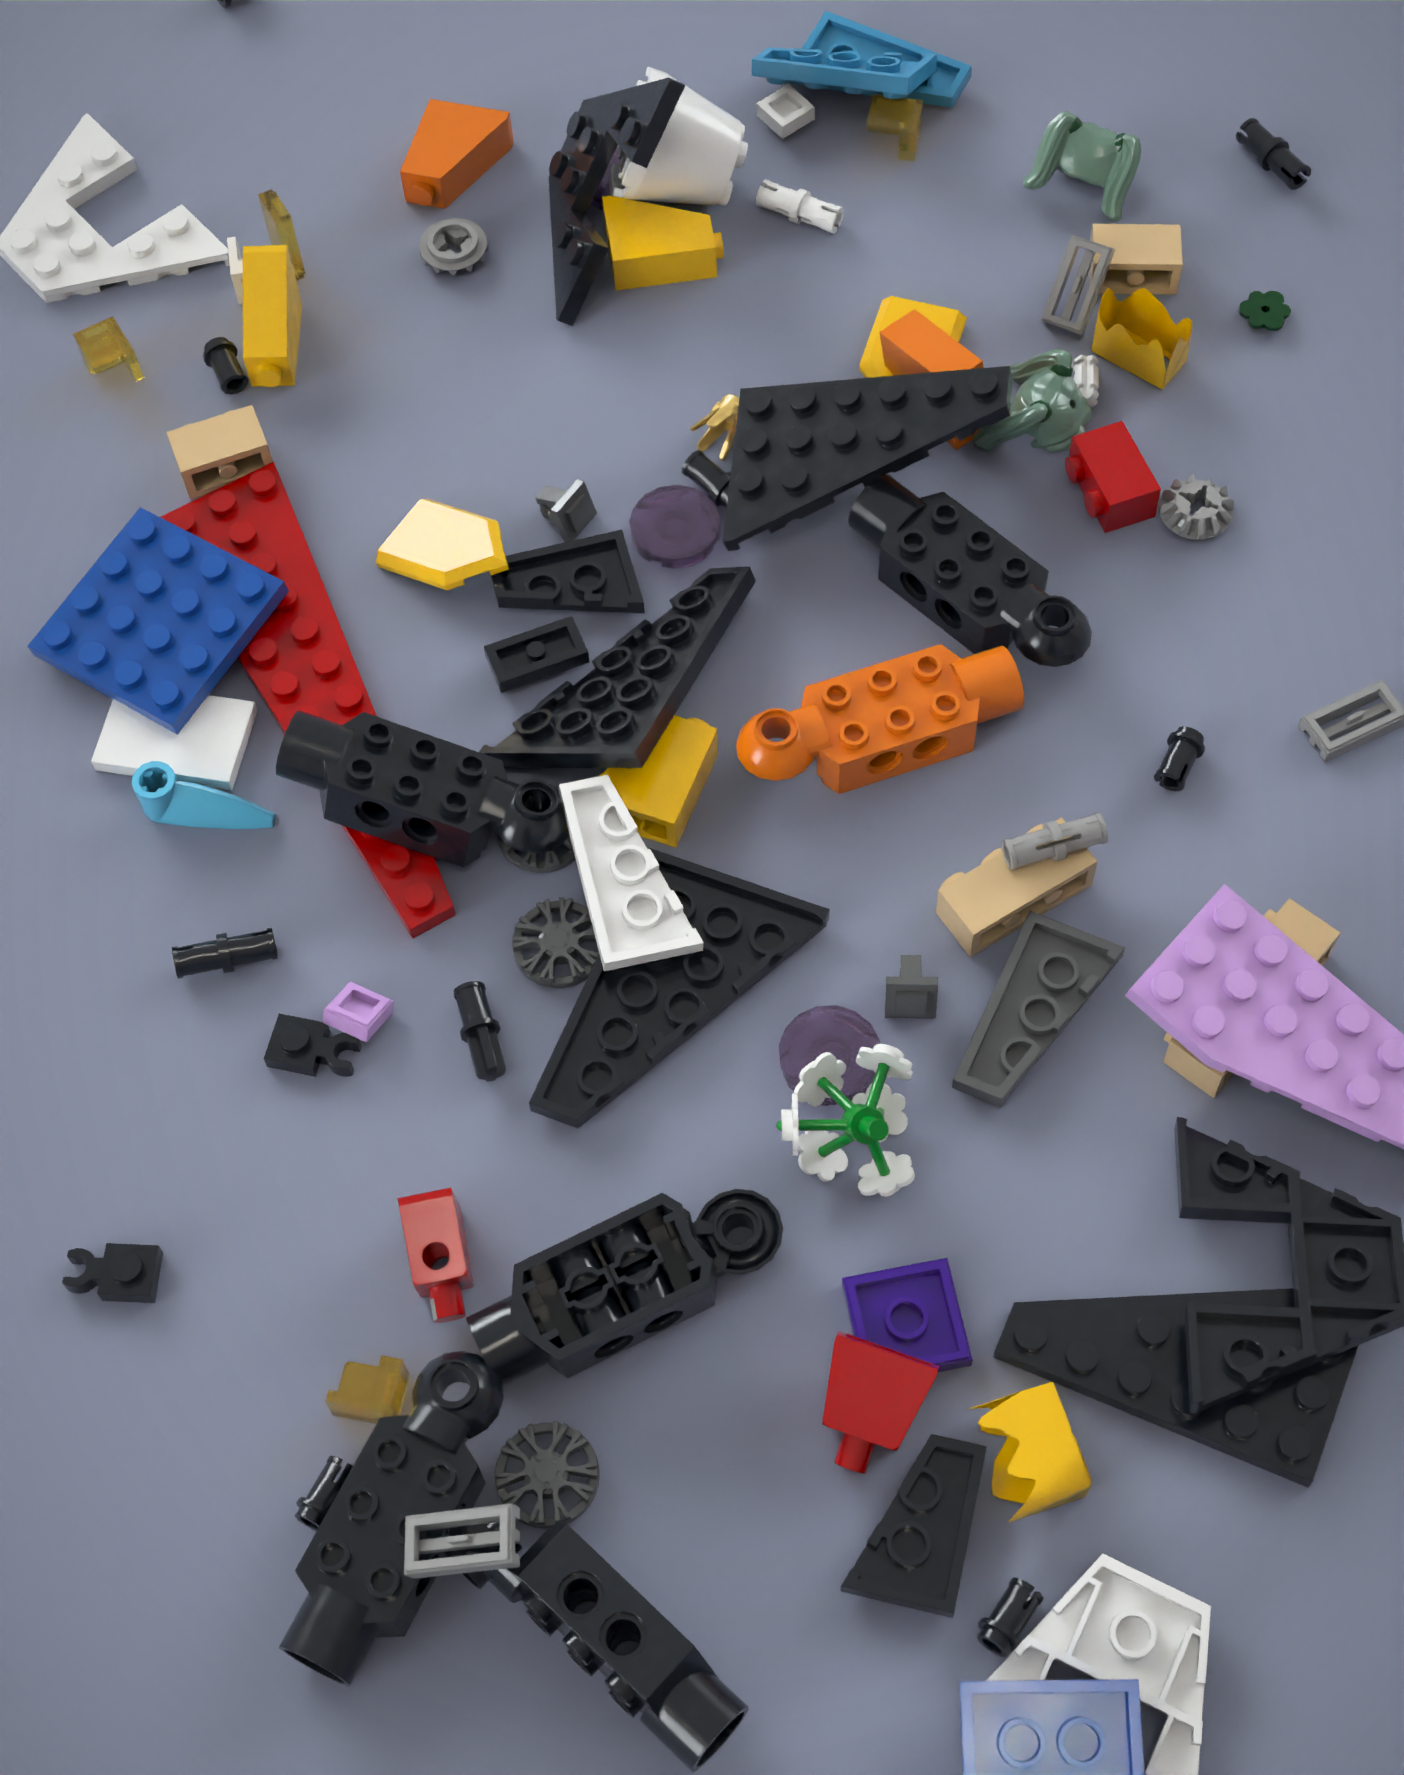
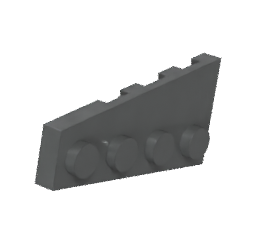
[952,911,1125,1107]

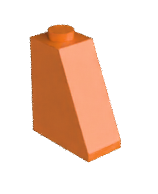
[400,99,514,209]
[879,309,984,450]

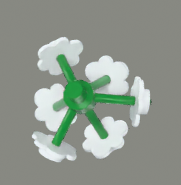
[776,1044,915,1197]

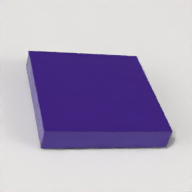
[842,1258,972,1372]

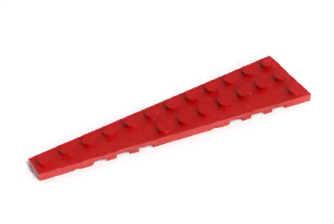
[160,461,456,939]

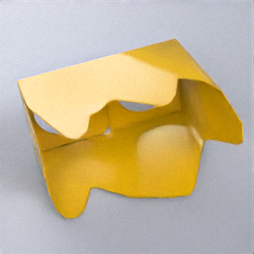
[1091,288,1193,390]
[969,1382,1092,1522]

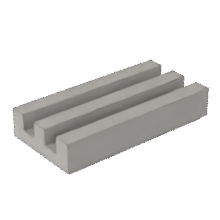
[1041,235,1115,335]
[1298,680,1404,763]
[404,1503,520,1579]

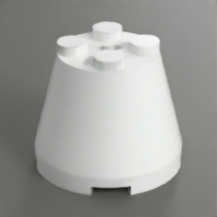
[609,67,748,206]

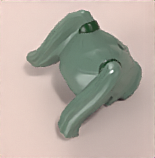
[1023,111,1142,221]
[973,348,1092,452]

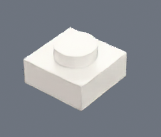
[756,84,815,139]

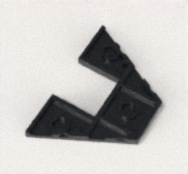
[548,77,686,326]
[1174,1117,1404,1413]

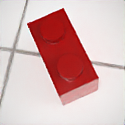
[1065,421,1161,533]

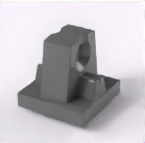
[535,479,597,542]
[885,955,938,1018]

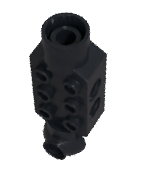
[848,474,1092,667]
[276,710,569,868]
[466,1189,783,1386]
[279,1351,504,1686]
[444,1505,749,1772]

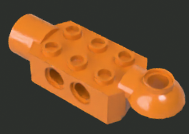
[736,644,1024,794]

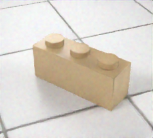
[936,817,1097,957]

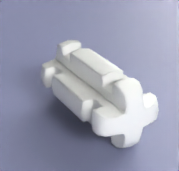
[1073,355,1099,408]

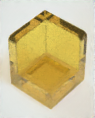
[867,94,923,162]
[73,316,144,381]
[325,1355,410,1424]

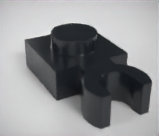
[264,1013,362,1077]
[62,1243,163,1303]

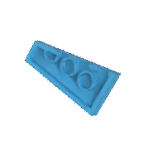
[789,11,972,108]
[752,48,937,99]

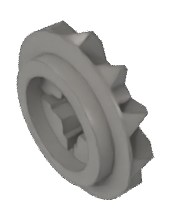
[419,218,488,277]
[1159,474,1234,540]

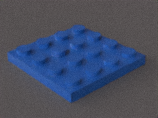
[27,507,289,735]

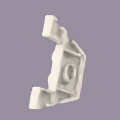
[986,1553,1211,1775]

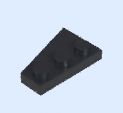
[490,530,645,614]
[841,1434,987,1618]

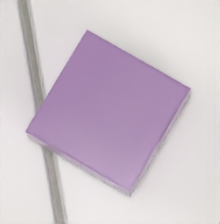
[323,982,394,1042]

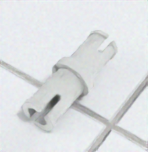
[756,179,844,234]

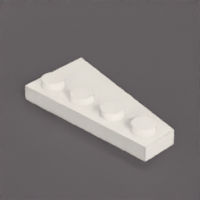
[559,775,704,971]

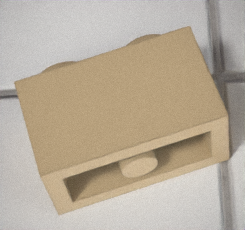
[1089,223,1183,295]
[166,405,273,500]

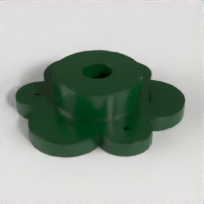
[1238,291,1291,331]

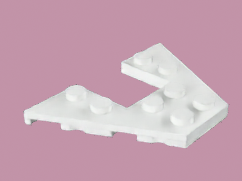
[0,113,229,303]

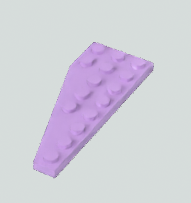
[1124,884,1404,1149]

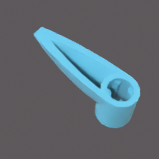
[132,761,277,829]

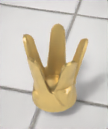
[689,394,739,461]

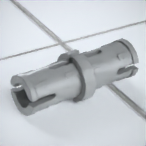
[1001,812,1108,870]

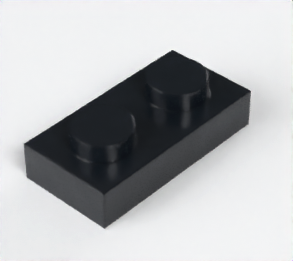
[484,616,590,693]

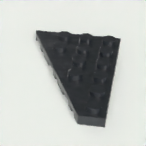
[723,366,1013,551]
[479,566,756,769]
[529,848,830,1128]
[993,1288,1359,1488]

